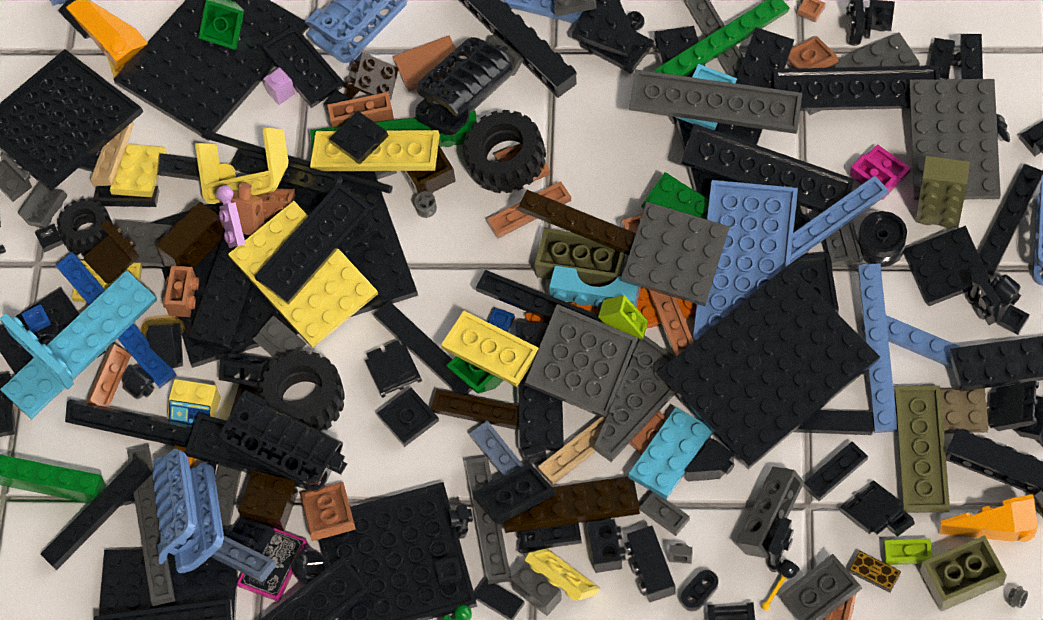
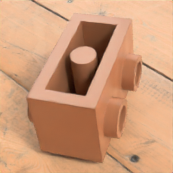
[163,266,199,317]

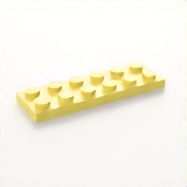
[310,130,440,171]

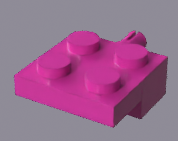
[850,144,911,200]

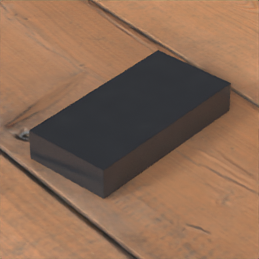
[475,578,525,620]

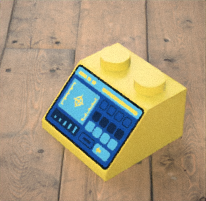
[168,379,221,426]

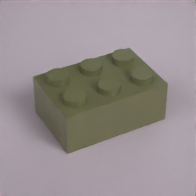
[920,535,1007,611]

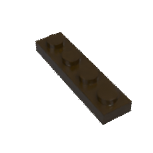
[431,389,518,430]

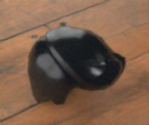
[292,549,325,584]

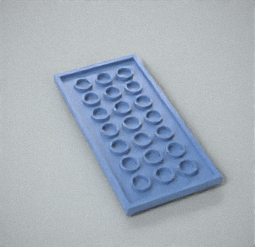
[693,180,798,341]

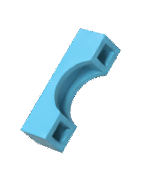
[549,265,641,308]

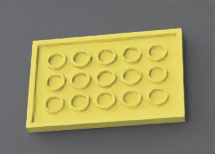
[228,201,378,349]

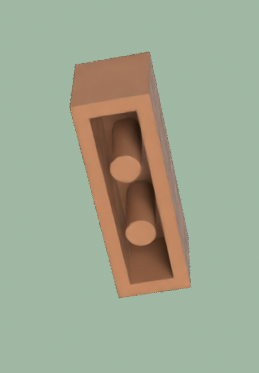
[327,92,394,127]

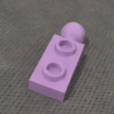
[216,185,245,248]

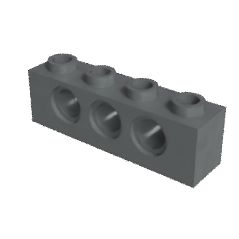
[736,467,804,559]

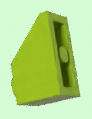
[598,295,648,339]

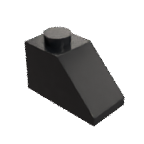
[146,323,183,368]
[685,438,735,482]

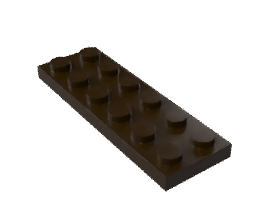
[504,476,640,533]

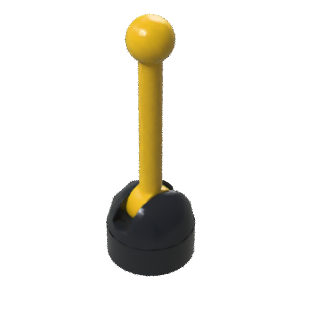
[761,559,800,611]

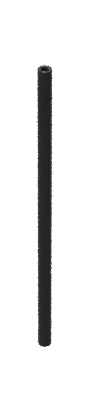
[202,130,393,194]

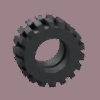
[57,199,113,257]

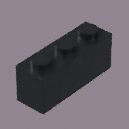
[624,525,676,603]

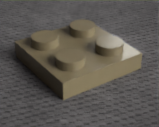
[940,388,989,433]

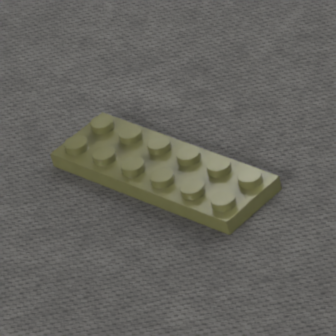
[895,386,950,513]

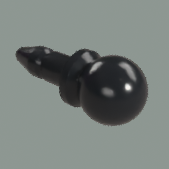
[996,114,1010,142]

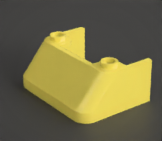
[195,128,288,204]

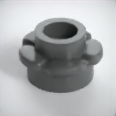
[1008,586,1028,608]

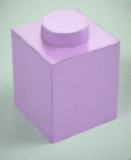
[263,68,295,105]

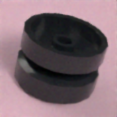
[858,211,907,267]

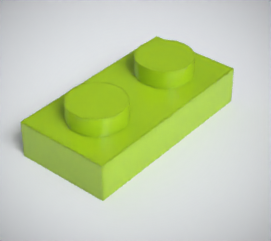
[884,539,932,565]

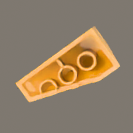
[66,0,148,69]
[938,494,1037,542]

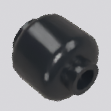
[990,274,1021,307]
[121,367,155,399]

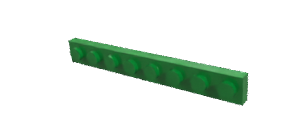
[653,0,790,76]

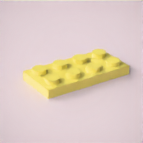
[441,311,539,387]

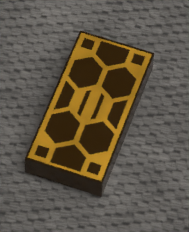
[849,551,901,593]

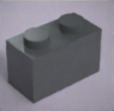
[511,563,562,616]

